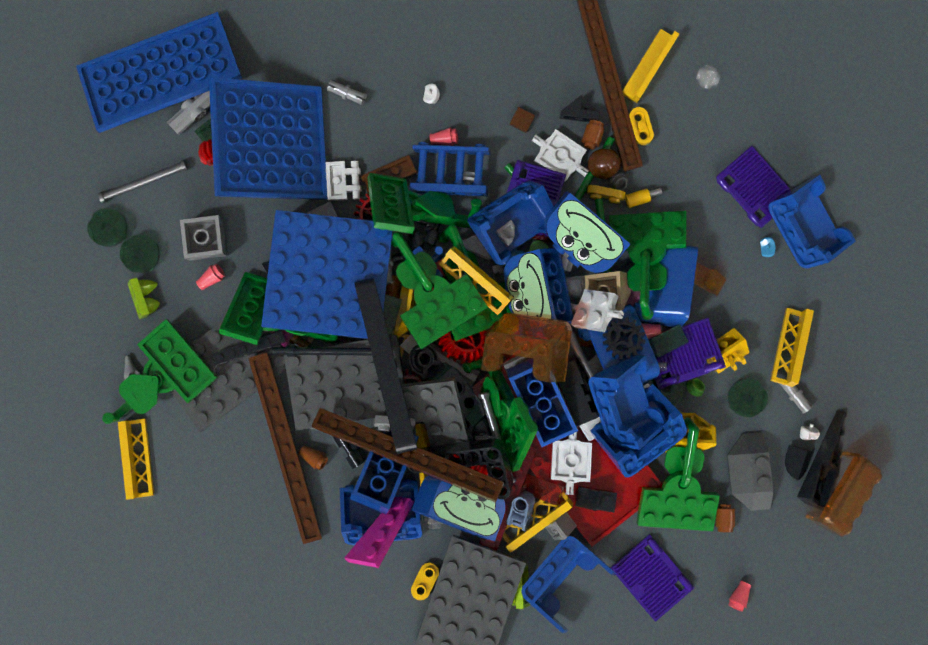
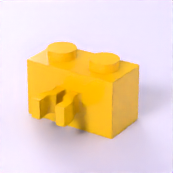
[707,328,750,374]

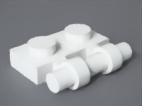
[326,161,362,201]

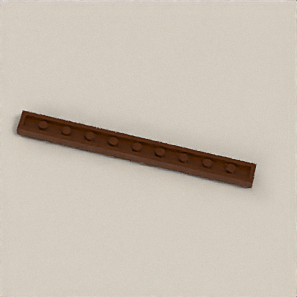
[576,0,643,172]
[248,352,322,544]
[311,408,504,503]

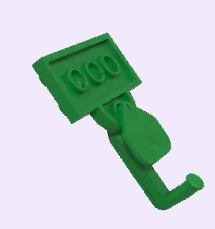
[367,173,482,234]
[609,211,687,320]
[438,225,513,341]
[391,232,488,349]
[219,272,338,345]
[102,319,218,424]
[462,357,538,472]
[636,417,720,531]

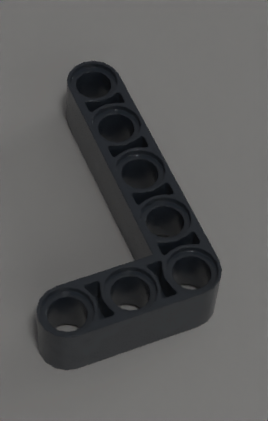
[408,438,513,499]

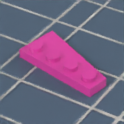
[344,496,414,568]

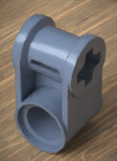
[507,491,535,531]

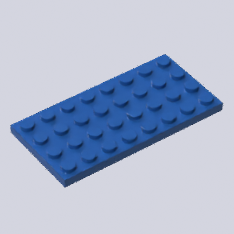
[76,12,242,133]

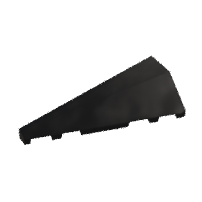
[797,410,847,514]

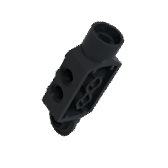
[408,345,493,441]

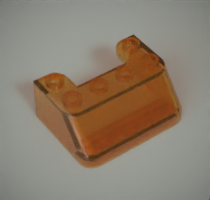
[481,313,572,382]
[805,451,882,537]

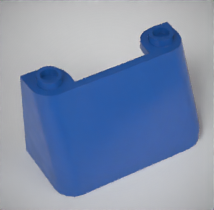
[769,175,856,269]
[467,181,553,266]
[633,246,698,328]
[578,304,660,385]
[588,355,666,450]
[590,384,687,478]
[340,479,422,545]

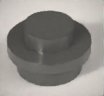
[609,173,628,191]

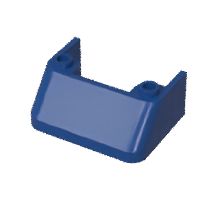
[521,536,616,633]

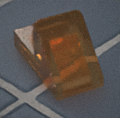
[694,262,726,296]

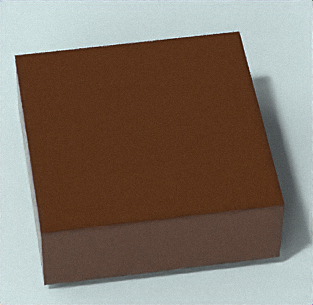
[509,107,535,133]

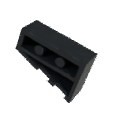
[553,356,599,427]

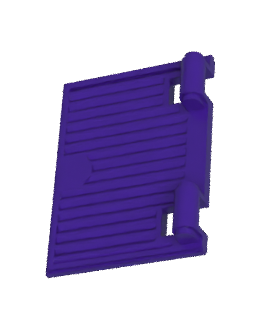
[716,146,791,228]
[507,160,566,240]
[648,318,726,390]
[610,534,694,622]

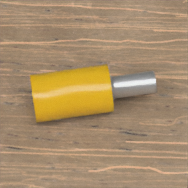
[625,188,662,208]

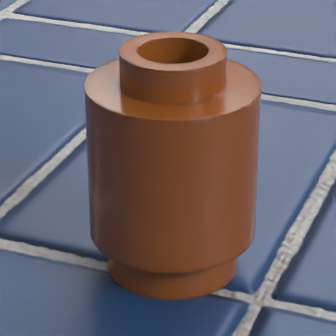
[581,120,605,150]
[715,504,735,532]

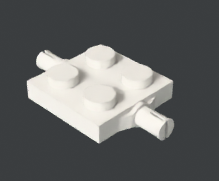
[532,129,589,182]
[571,289,624,332]
[550,432,592,495]

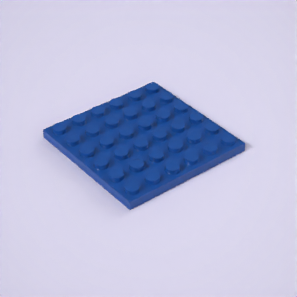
[209,77,328,200]
[261,210,393,339]

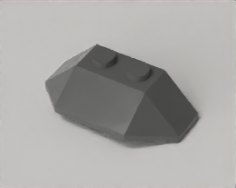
[727,432,773,511]

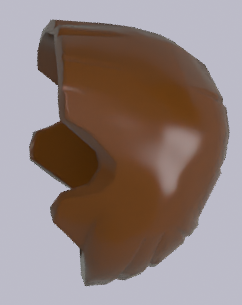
[588,148,621,179]

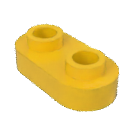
[629,107,654,145]
[587,185,626,204]
[411,562,439,600]

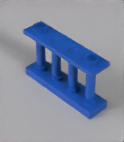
[410,142,491,197]

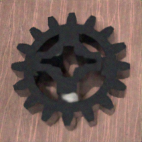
[602,317,646,361]

